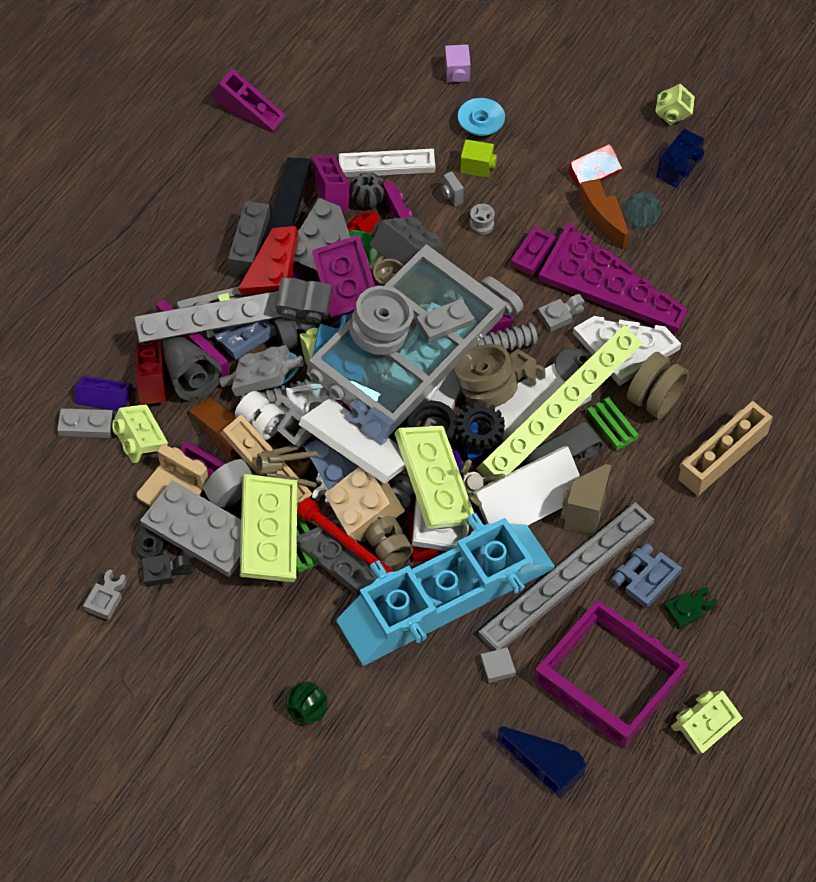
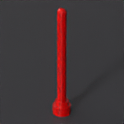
[297,497,394,573]

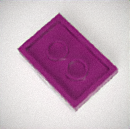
[311,235,375,321]

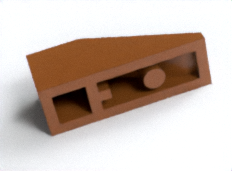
[189,397,243,462]

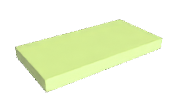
[394,426,474,529]
[240,474,297,582]

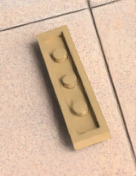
[220,414,313,507]

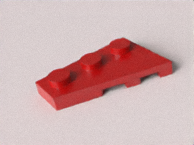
[238,226,299,295]

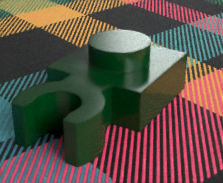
[664,587,717,630]

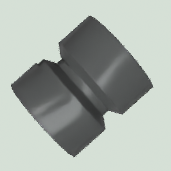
[274,317,316,350]

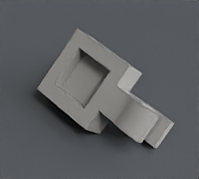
[538,294,585,332]

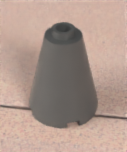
[161,336,222,400]

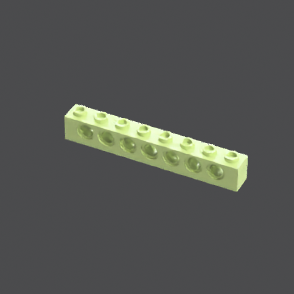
[476,325,643,483]

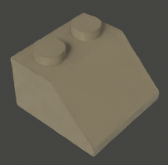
[560,464,612,537]

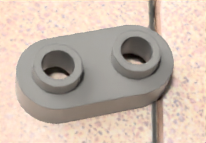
[480,276,523,317]

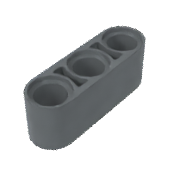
[526,423,604,465]

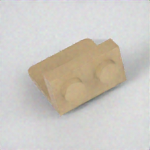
[137,444,209,507]

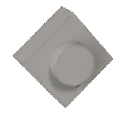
[441,172,464,207]

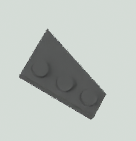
[297,519,377,595]

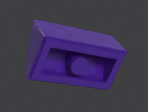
[75,376,133,411]

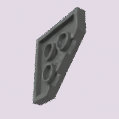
[293,198,350,275]

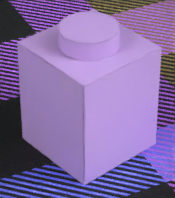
[445,45,471,82]

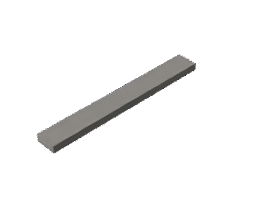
[478,502,654,651]

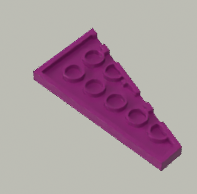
[538,221,688,334]

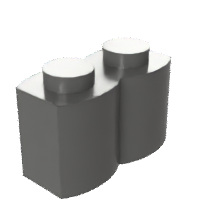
[275,278,333,323]

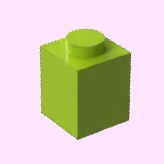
[460,140,497,178]

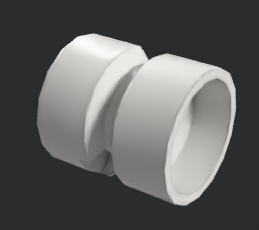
[235,391,285,440]

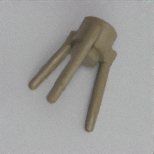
[256,445,318,487]
[459,460,505,507]

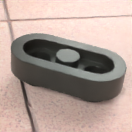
[136,525,167,560]

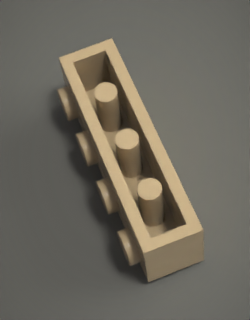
[678,401,773,496]

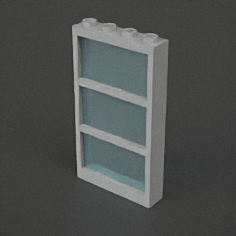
[306,244,507,436]

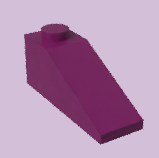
[210,68,286,132]
[311,155,350,211]

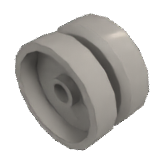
[350,286,414,355]

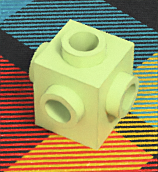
[656,84,695,125]

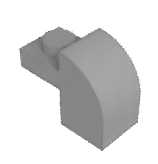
[274,395,312,447]
[202,459,258,507]

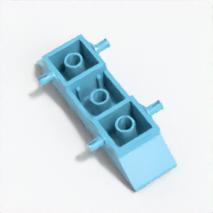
[336,513,555,666]

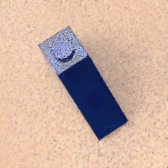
[497,726,586,799]

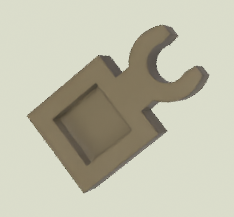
[510,349,546,386]

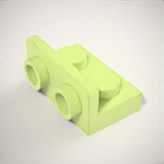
[112,404,168,463]
[671,690,743,754]

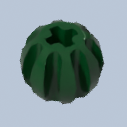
[285,682,328,725]

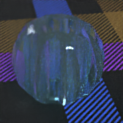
[625,191,661,228]

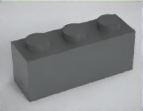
[228,201,270,279]

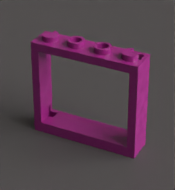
[534,599,688,749]

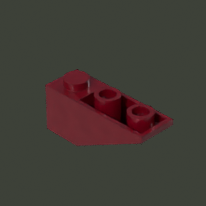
[136,340,166,405]

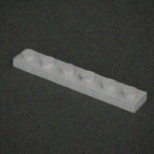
[134,291,282,343]

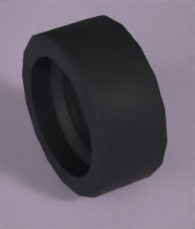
[407,400,457,446]

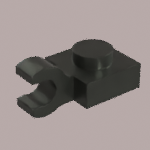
[142,554,192,587]

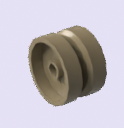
[454,344,518,408]
[627,352,690,419]

